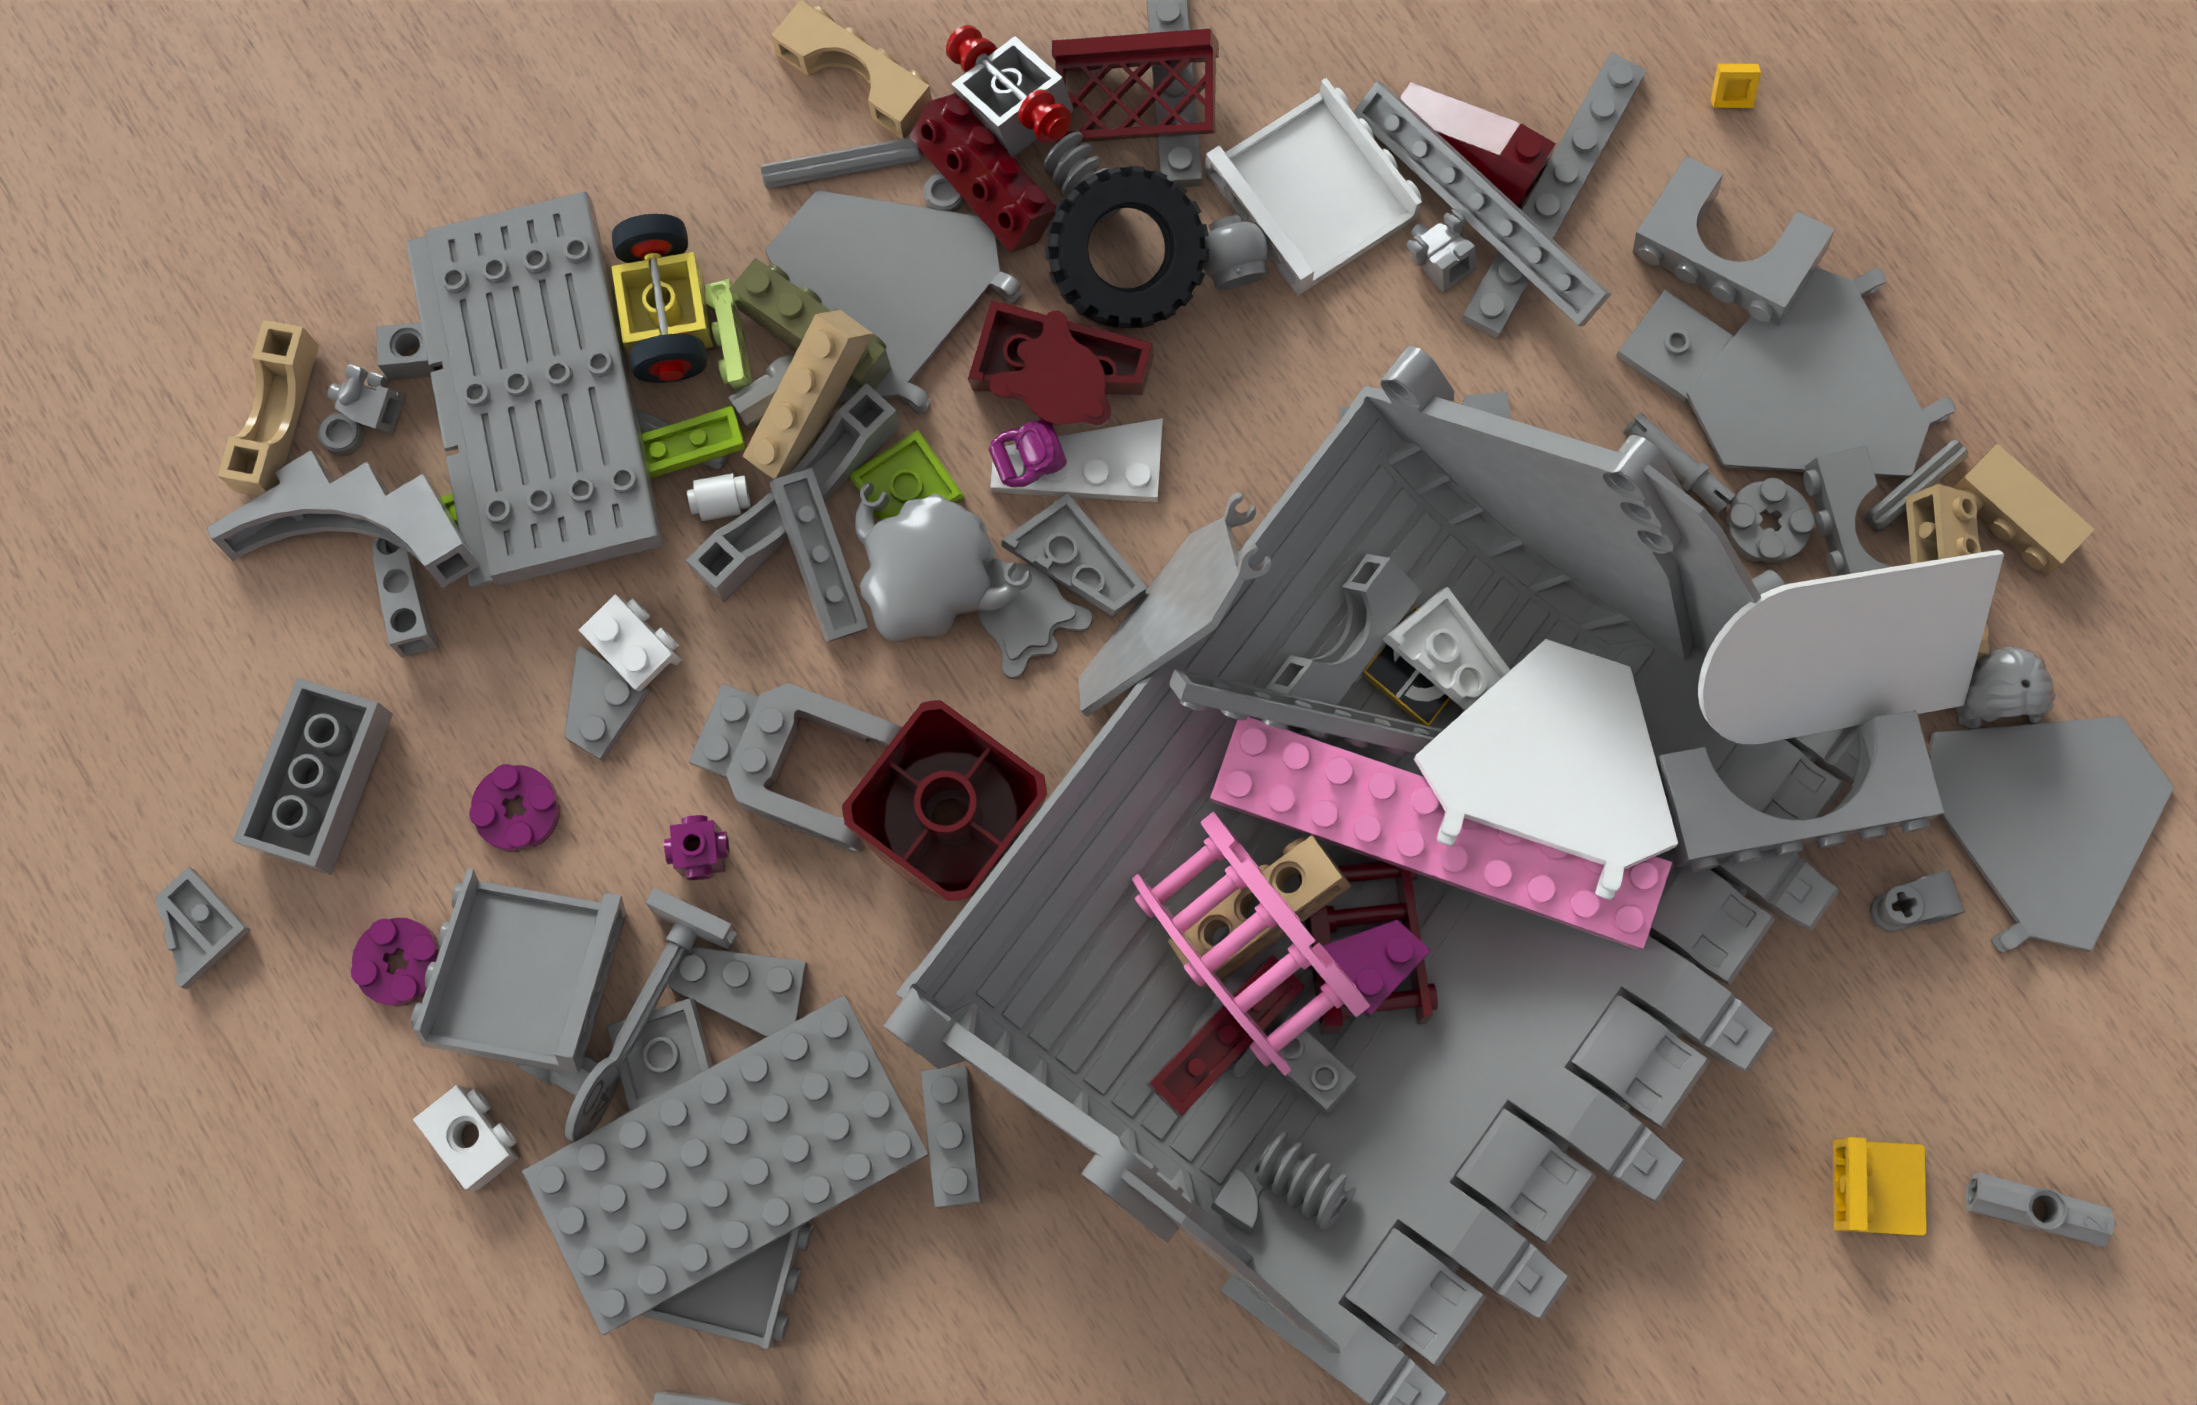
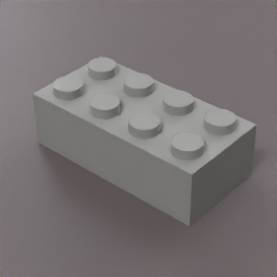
[233,678,393,875]

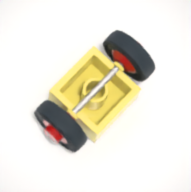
[611,214,714,383]

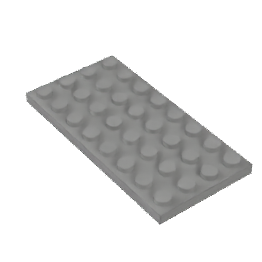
[522,995,929,1335]

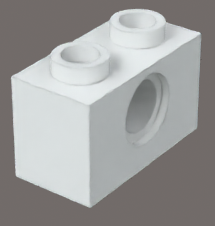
[413,1085,520,1192]

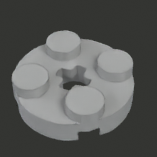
[1725,478,1815,564]

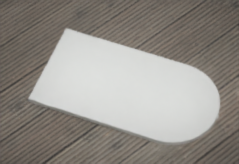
[1698,550,2004,744]

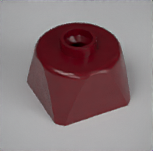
[842,700,1047,901]

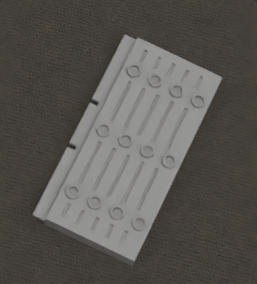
[406,192,664,588]

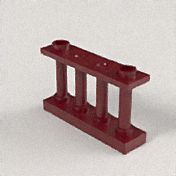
[1298,861,1438,1035]

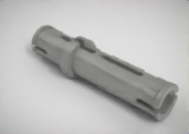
[1623,412,1737,515]

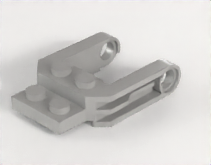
[689,683,902,853]

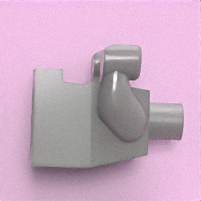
[1407,209,1476,293]
[327,364,406,434]

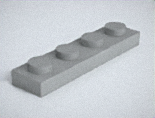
[769,468,869,643]

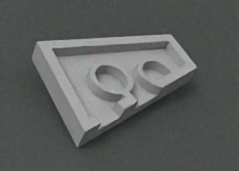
[1001,493,1147,617]
[668,947,807,1037]

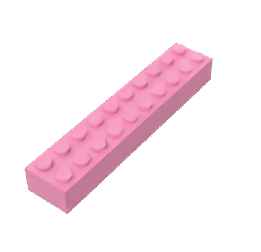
[1210,717,1672,950]

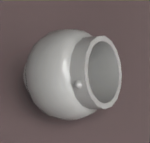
[1202,215,1268,290]

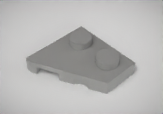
[564,646,651,762]
[155,867,251,989]

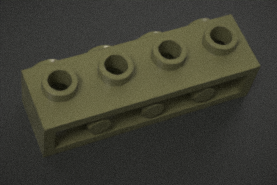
[729,258,891,393]

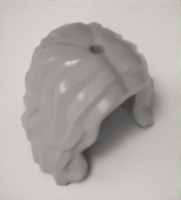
[1954,646,2056,729]

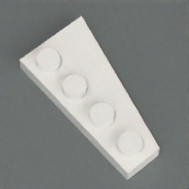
[1382,587,1510,711]

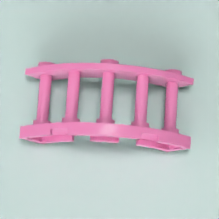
[1132,811,1370,1076]

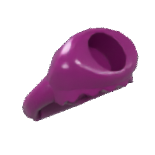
[988,419,1067,487]

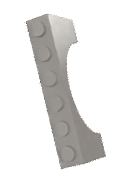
[1656,710,1944,872]

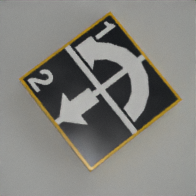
[1362,606,1450,726]

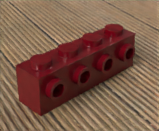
[909,93,1056,253]

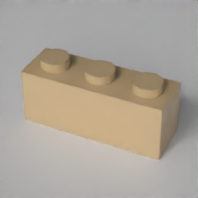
[1953,443,2095,576]

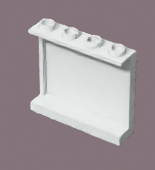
[1205,78,1422,296]

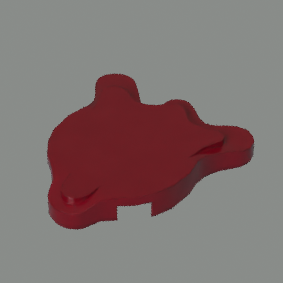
[990,310,1111,427]

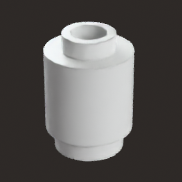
[687,473,751,522]

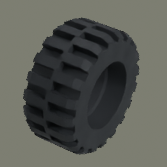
[1045,166,1210,329]

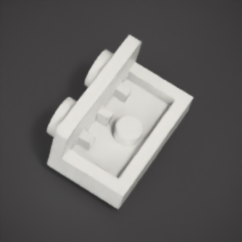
[579,594,682,692]

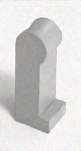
[372,538,439,658]

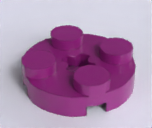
[469,764,560,852]
[351,917,440,1007]

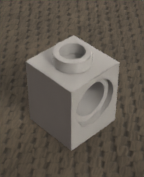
[376,322,438,381]

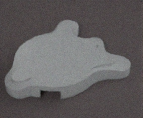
[977,559,1092,679]

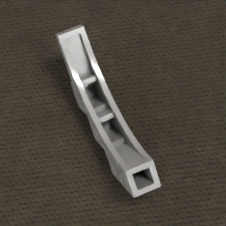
[206,450,480,588]

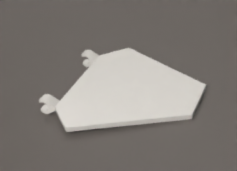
[1414,639,1678,900]

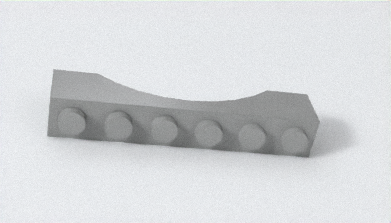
[686,383,901,602]

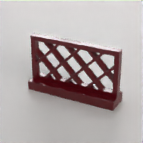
[1052,28,1219,143]

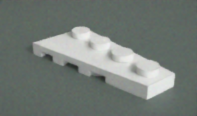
[990,418,1163,503]

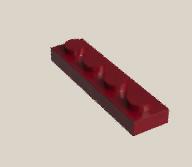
[1146,955,1305,1117]

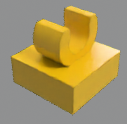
[1711,64,1761,108]

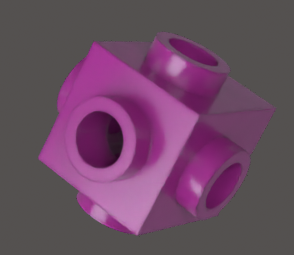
[664,815,730,880]

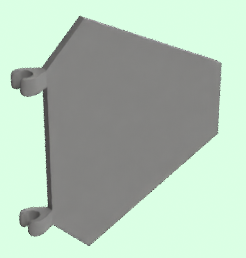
[765,190,1022,414]
[1686,267,1956,478]
[1078,493,1272,717]
[1928,716,2174,953]

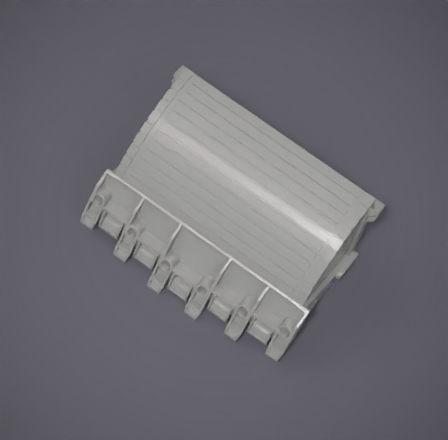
[883,346,1860,1405]

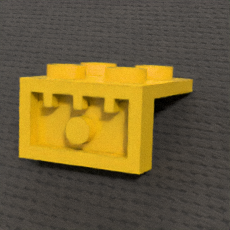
[1833,1137,1927,1236]

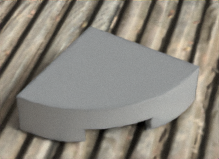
[1211,1168,1258,1234]

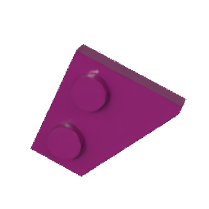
[1323,920,1431,1018]

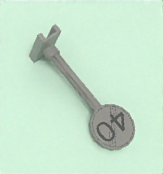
[565,888,738,1143]

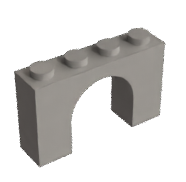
[1633,156,1835,326]

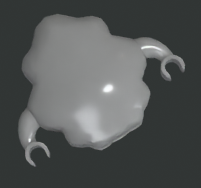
[855,483,1032,642]

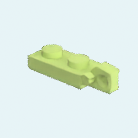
[705,279,753,392]

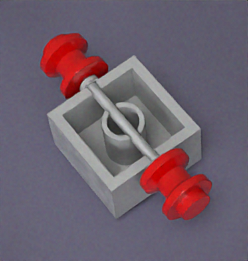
[946,25,1074,157]

